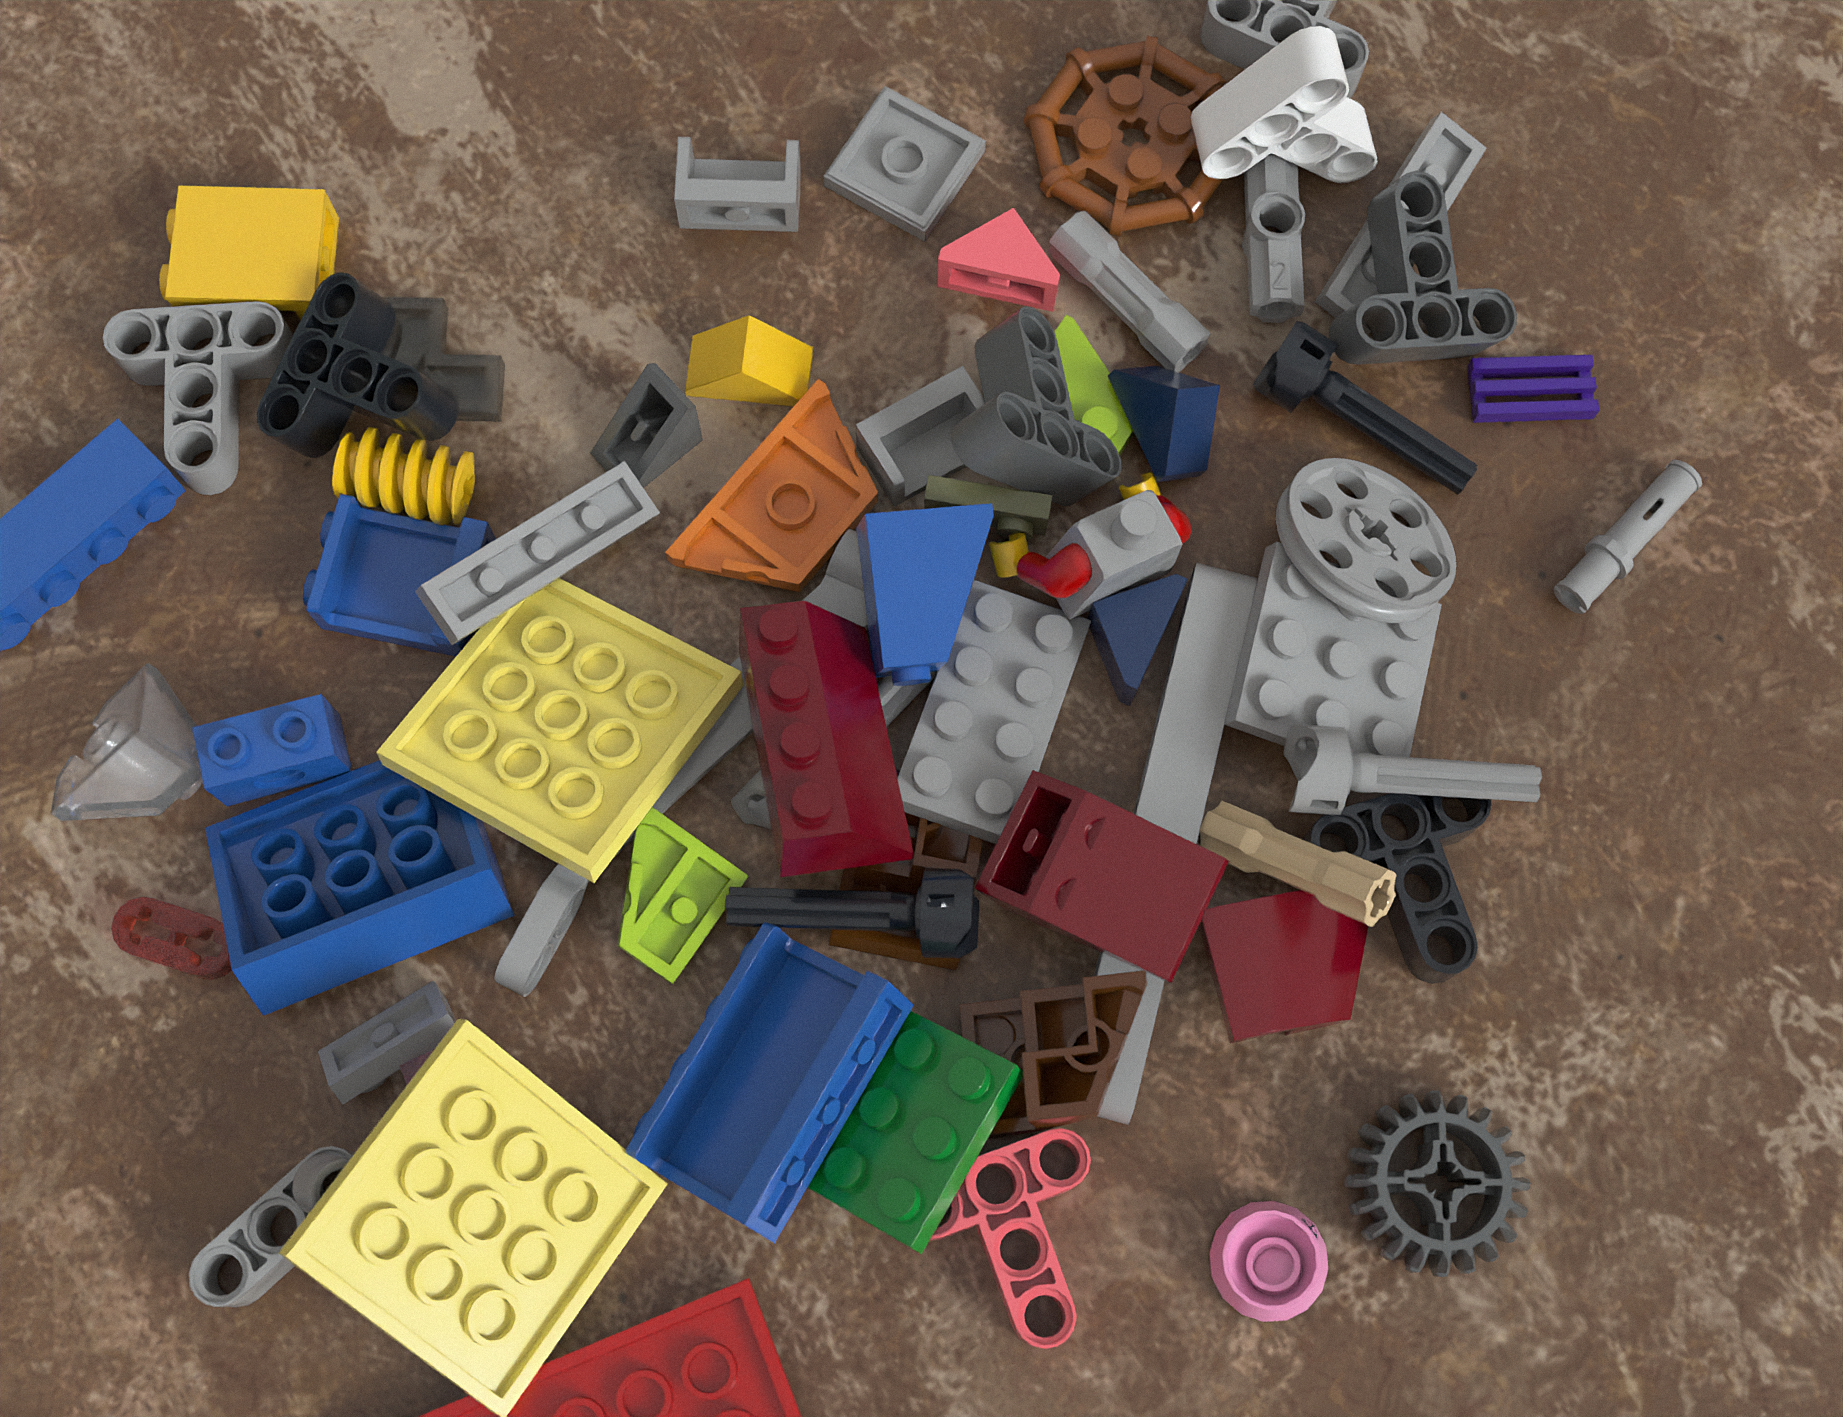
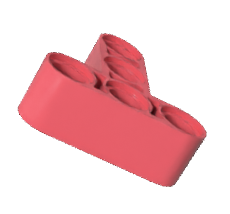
[929,1128,1091,1349]

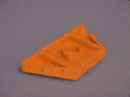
[665,379,878,592]

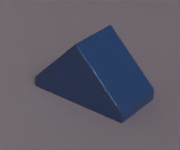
[1108,366,1220,482]
[1088,574,1188,706]

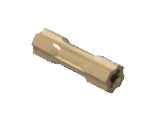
[1199,801,1396,927]

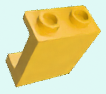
[159,186,339,320]

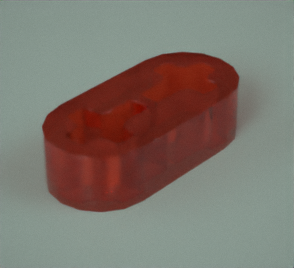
[111,897,232,980]

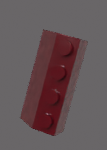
[739,600,914,877]

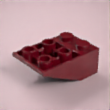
[974,770,1229,983]

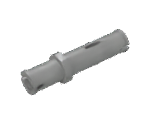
[1553,460,1702,614]

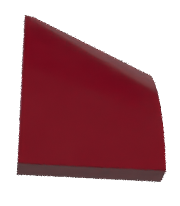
[1199,890,1369,1044]

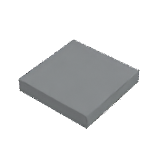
[823,86,986,242]

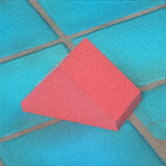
[937,208,1060,312]

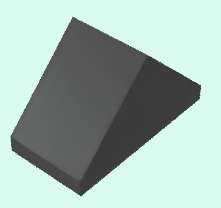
[590,363,703,488]

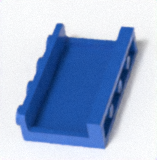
[626,922,914,1243]

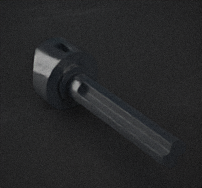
[1253,321,1478,495]
[725,868,979,958]

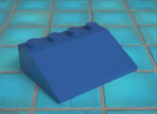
[205,760,515,1016]

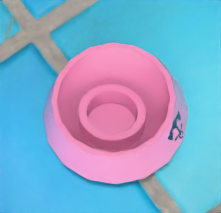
[1209,1201,1329,1322]

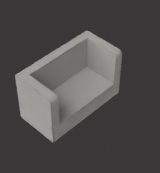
[674,137,801,232]
[856,366,985,507]

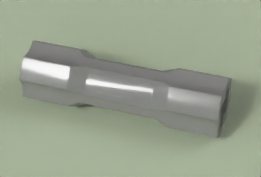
[1047,211,1211,372]

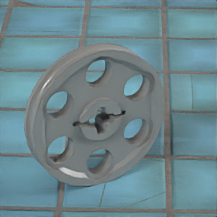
[1276,458,1456,623]

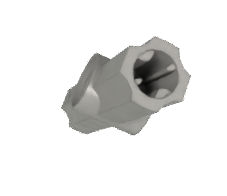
[1242,153,1305,323]

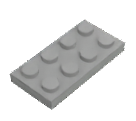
[897,580,1091,844]

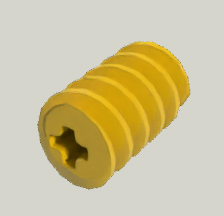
[332,427,475,525]

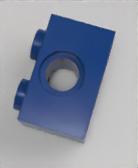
[192,694,352,807]

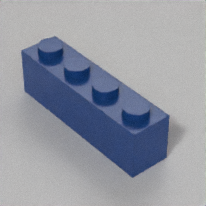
[0,419,186,652]

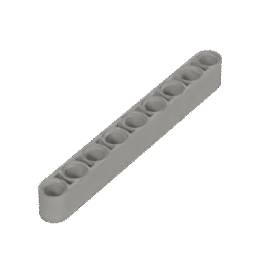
[1094,563,1258,1125]

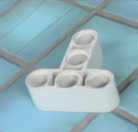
[1190,26,1378,183]

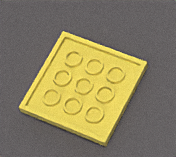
[377,578,744,883]
[279,1019,667,1417]

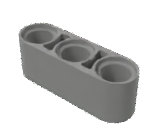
[189,1146,355,1307]

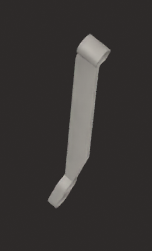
[494,529,868,997]

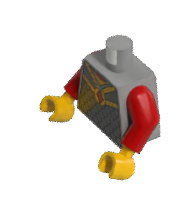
[989,473,1192,620]

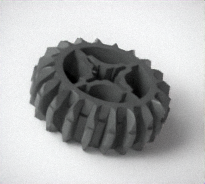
[1344,1090,1531,1277]

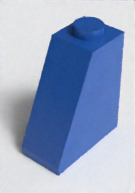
[856,503,994,686]

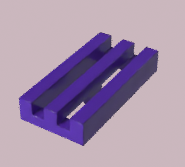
[1467,355,1600,423]

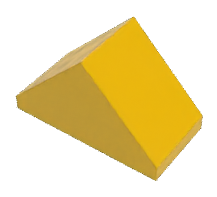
[685,315,813,407]

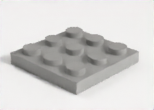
[1224,542,1442,757]

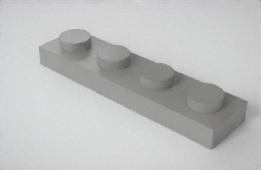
[1315,112,1487,335]
[415,461,660,645]

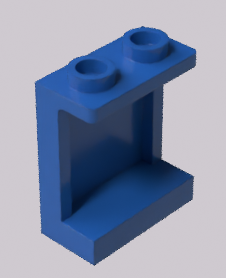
[303,494,496,657]

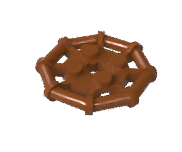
[1024,36,1227,237]

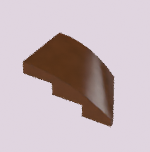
[828,768,983,970]
[960,970,1147,1139]

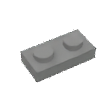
[318,980,456,1104]

